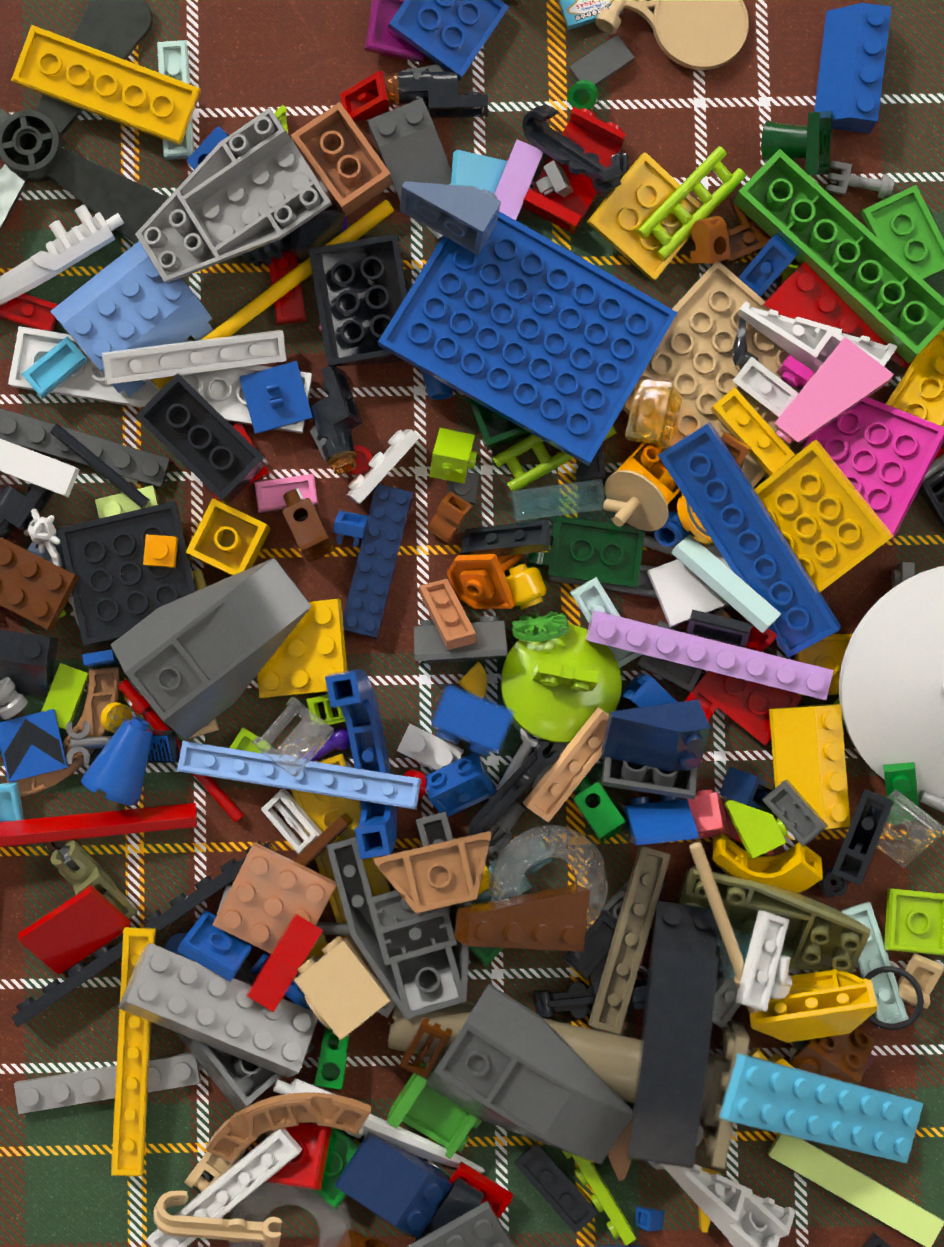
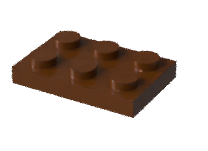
[0,537,79,631]

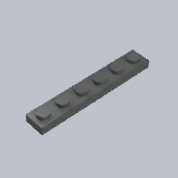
[0,408,172,489]

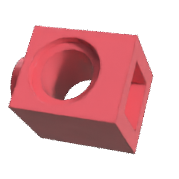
[687,790,729,839]

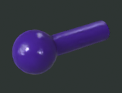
[299,727,350,762]

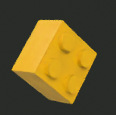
[186,498,271,576]

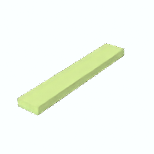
[767,1133,944,1247]

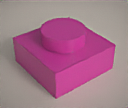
[776,355,814,390]

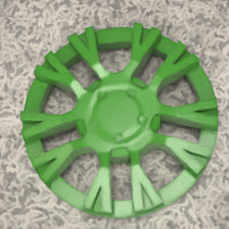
[512,611,569,642]

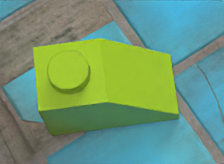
[724,800,788,860]

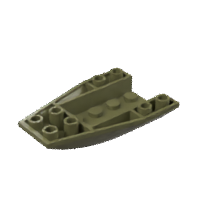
[676,867,870,973]

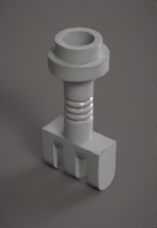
[825,161,894,199]

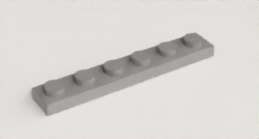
[14,1052,202,1114]

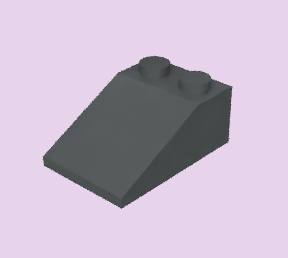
[367,98,452,202]

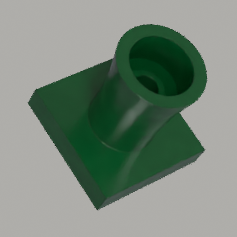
[761,111,833,175]

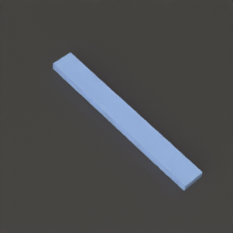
[177,741,421,810]

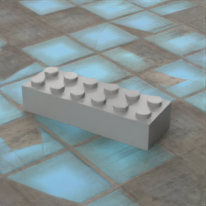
[118,943,318,1078]

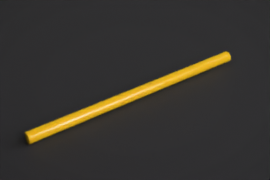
[151,199,394,390]

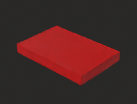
[18,886,131,975]

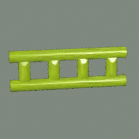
[637,146,746,261]
[492,426,616,493]

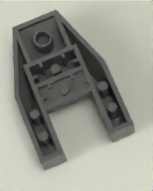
[326,812,471,1019]

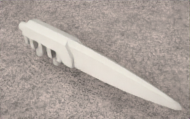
[0,205,124,305]
[273,1078,485,1173]

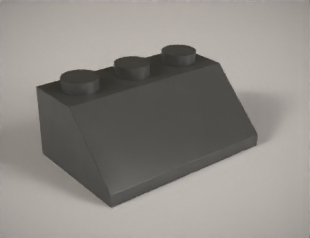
[414,616,507,664]
[600,756,697,799]

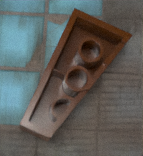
[454,884,590,952]

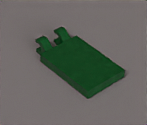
[528,516,645,589]

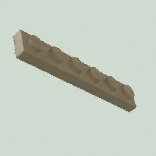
[588,846,671,1035]

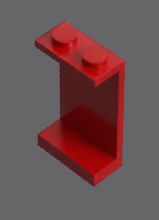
[523,107,626,235]

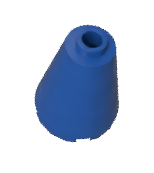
[81,717,153,806]

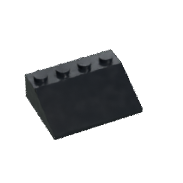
[308,234,408,367]

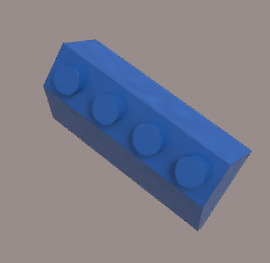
[814,3,891,133]

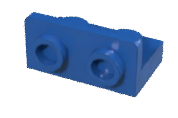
[425,752,497,817]

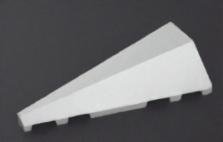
[738,302,897,373]
[663,1164,796,1247]

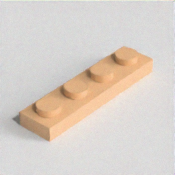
[523,707,609,823]

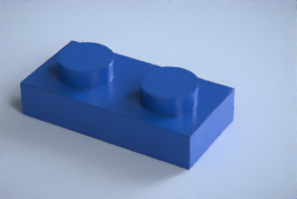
[738,234,798,297]

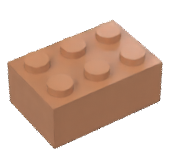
[291,102,392,216]

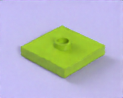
[884,888,944,955]

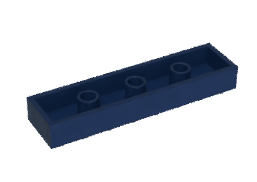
[343,484,413,639]

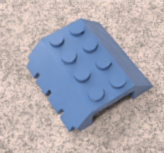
[50,241,213,397]

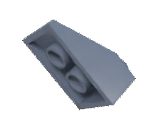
[400,181,501,255]

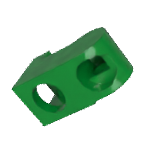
[314,1028,350,1090]

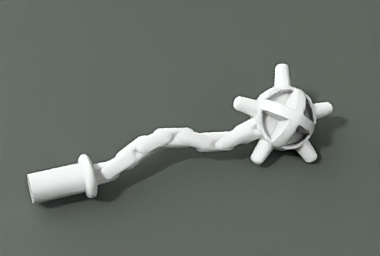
[24,509,79,626]

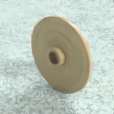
[603,470,669,531]

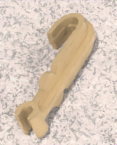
[153,1191,282,1247]

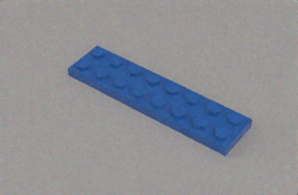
[658,421,841,658]

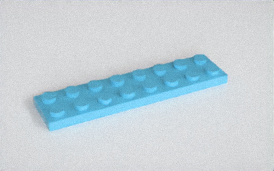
[720,1053,923,1163]

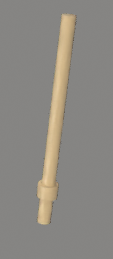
[689,842,759,1013]

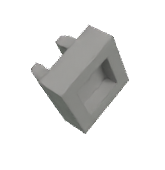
[536,160,574,197]

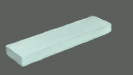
[157,40,194,160]
[671,535,781,633]
[840,901,909,1028]

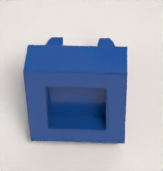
[333,510,368,547]

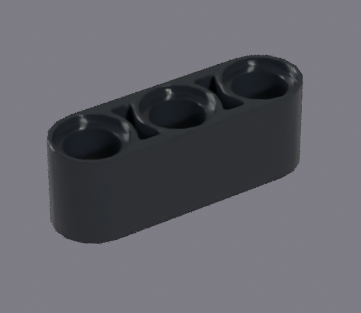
[414,1177,484,1242]

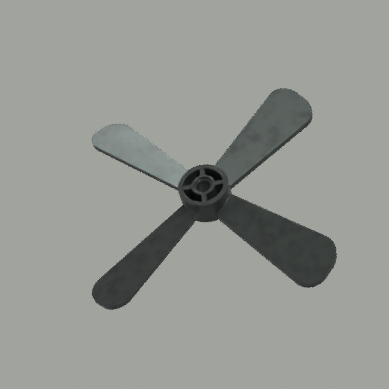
[0,0,168,244]

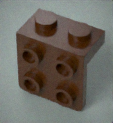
[789,1027,875,1085]

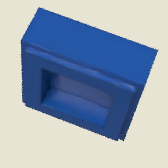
[82,649,119,668]

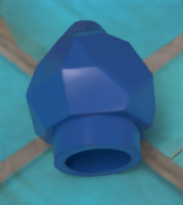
[654,511,689,547]

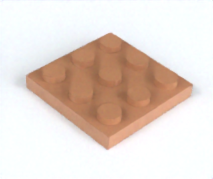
[212,842,337,953]

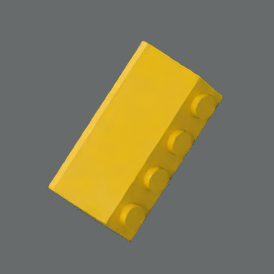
[769,704,851,831]

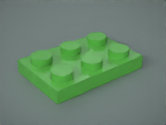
[861,185,944,280]

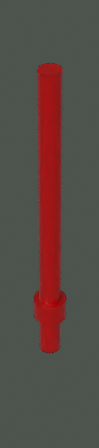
[118,679,244,823]

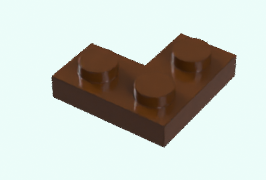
[724,195,771,266]

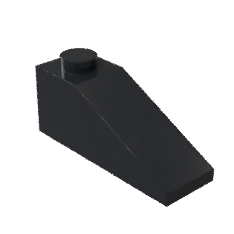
[832,789,894,886]

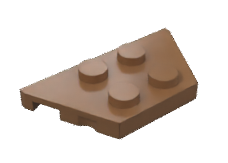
[374,831,492,914]

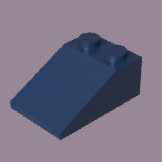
[601,700,711,771]
[335,1131,453,1238]

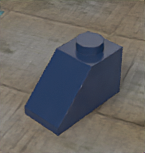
[719,767,778,820]

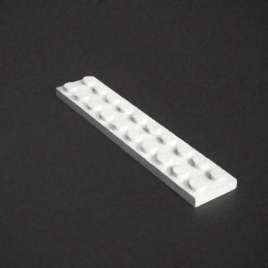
[8,326,313,434]

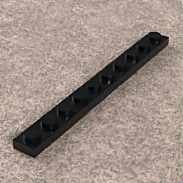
[11,841,276,1027]

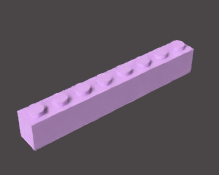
[585,610,834,700]

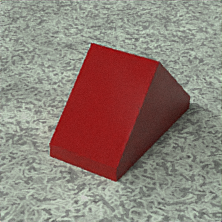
[340,71,390,122]

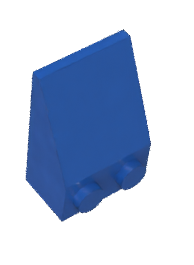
[624,795,699,845]

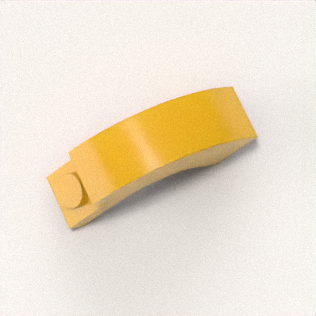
[713,833,823,893]

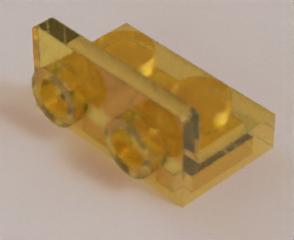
[625,380,682,449]

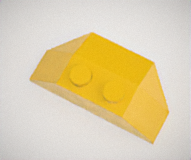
[749,969,878,1043]

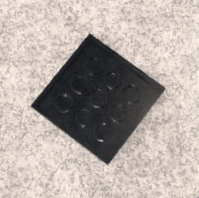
[57,501,197,646]

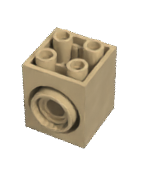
[294,935,392,1040]

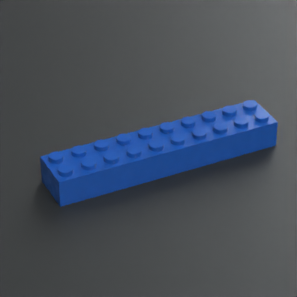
[432,685,514,756]

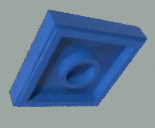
[177,910,255,982]

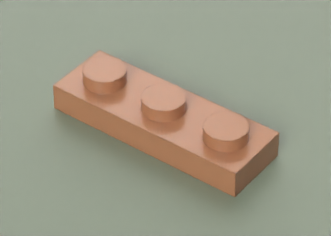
[419,579,477,650]

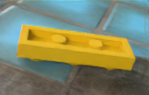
[710,387,795,476]

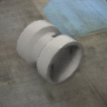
[0,677,28,720]

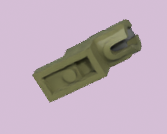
[50,840,138,919]

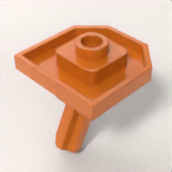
[446,554,523,609]

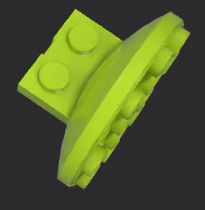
[501,624,622,744]

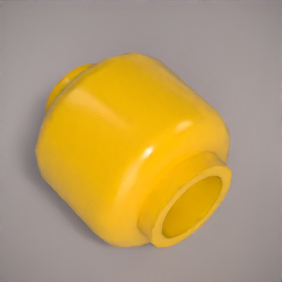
[506,563,547,610]

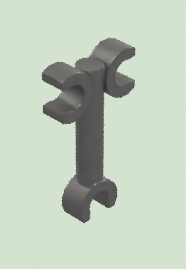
[66,721,112,765]

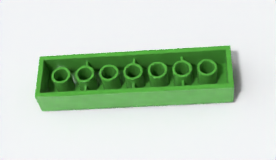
[734,149,944,363]

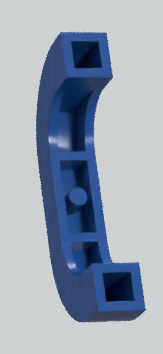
[325,669,397,859]

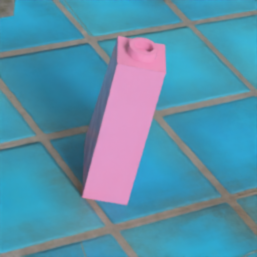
[774,337,894,445]

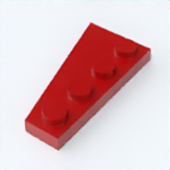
[761,262,887,345]

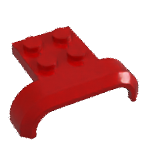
[685,622,802,746]

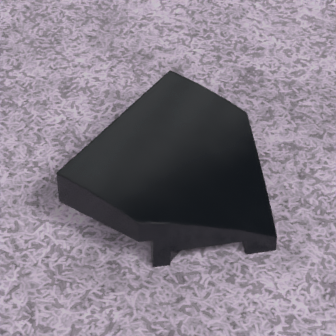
[284,208,345,264]

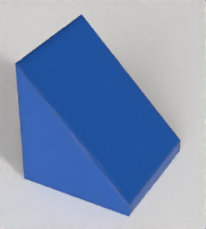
[634,1207,665,1231]

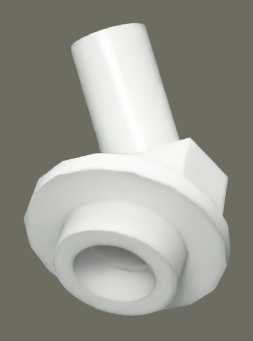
[770,955,792,1000]

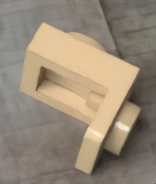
[898,953,943,1009]

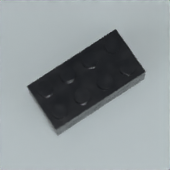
[135,373,268,505]

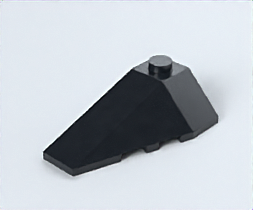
[0,630,59,698]

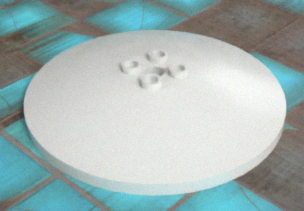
[839,566,944,799]

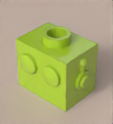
[429,428,477,484]

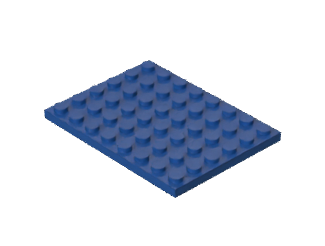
[378,211,678,466]

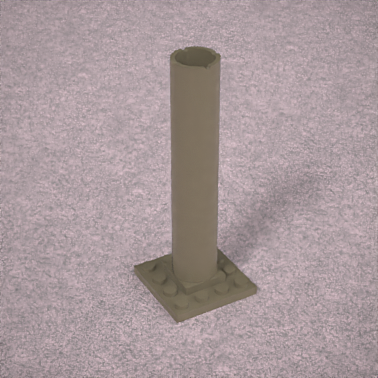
[388,1002,750,1169]

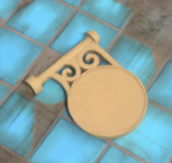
[595,0,749,70]

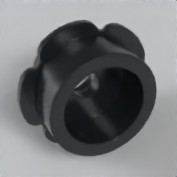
[818,867,849,897]

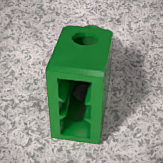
[573,776,626,844]

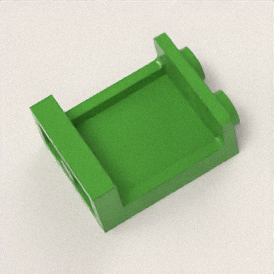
[387,1061,482,1159]

